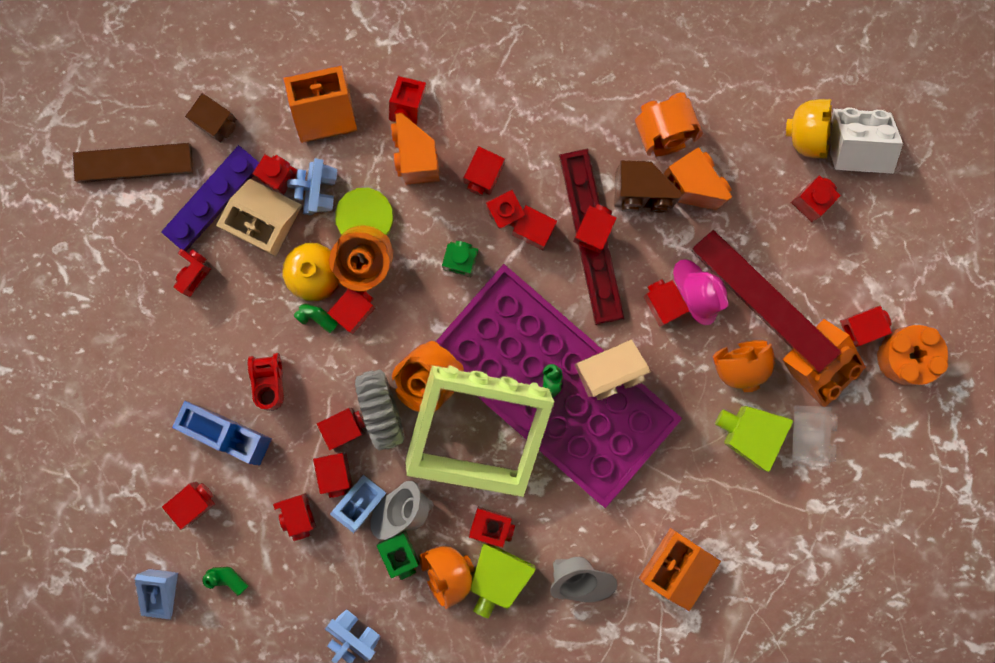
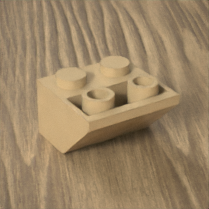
[216,179,302,257]
[575,340,650,400]

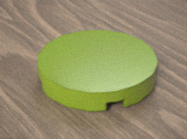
[335,187,394,235]

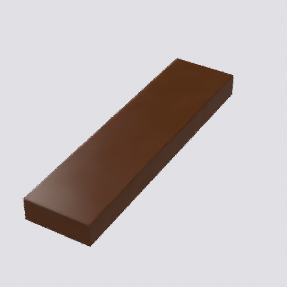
[73,143,193,183]

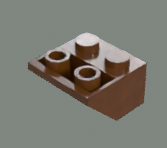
[614,160,681,213]

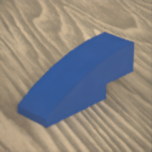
[172,401,272,466]

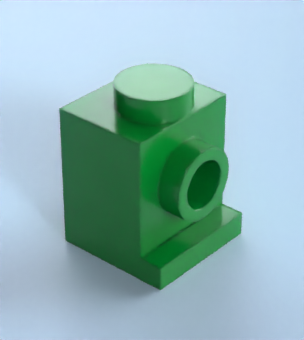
[442,241,479,277]
[376,530,420,580]

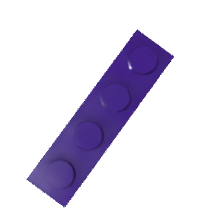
[161,145,259,251]

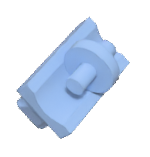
[287,158,337,215]
[325,610,380,663]

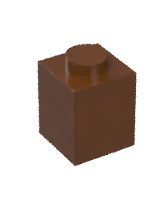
[185,93,237,143]

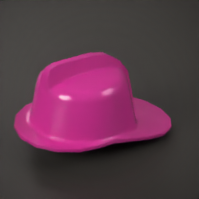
[673,259,729,326]

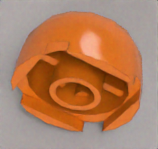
[713,340,775,392]
[419,546,474,609]

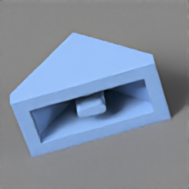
[330,475,386,533]
[135,569,178,620]

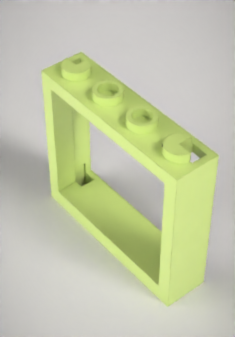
[405,365,554,497]

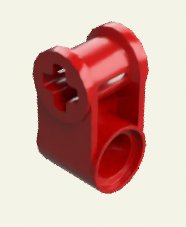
[247,353,284,411]

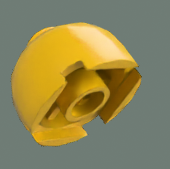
[786,99,832,159]
[282,243,340,301]

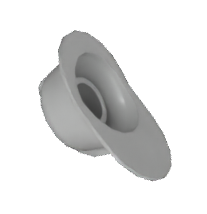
[370,481,434,540]
[550,556,618,602]

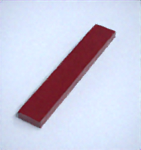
[559,149,625,325]
[692,230,842,375]

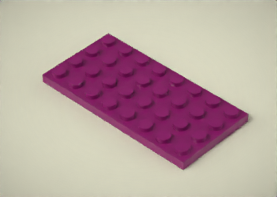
[435,264,683,508]

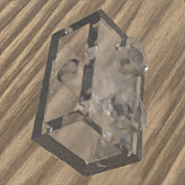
[792,405,837,469]

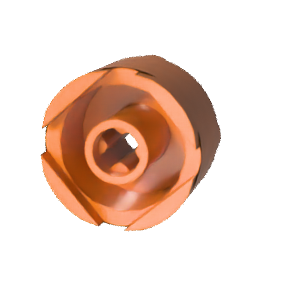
[635,92,703,156]
[329,225,393,291]
[877,325,948,386]
[392,341,464,412]

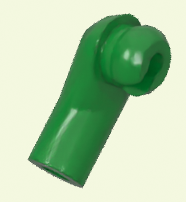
[294,304,338,333]
[543,364,563,398]
[202,567,249,596]

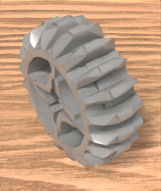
[355,369,405,450]

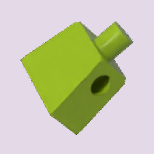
[715,406,793,472]
[470,542,536,619]

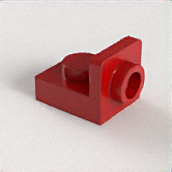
[389,76,426,125]
[486,190,525,229]
[173,249,211,297]

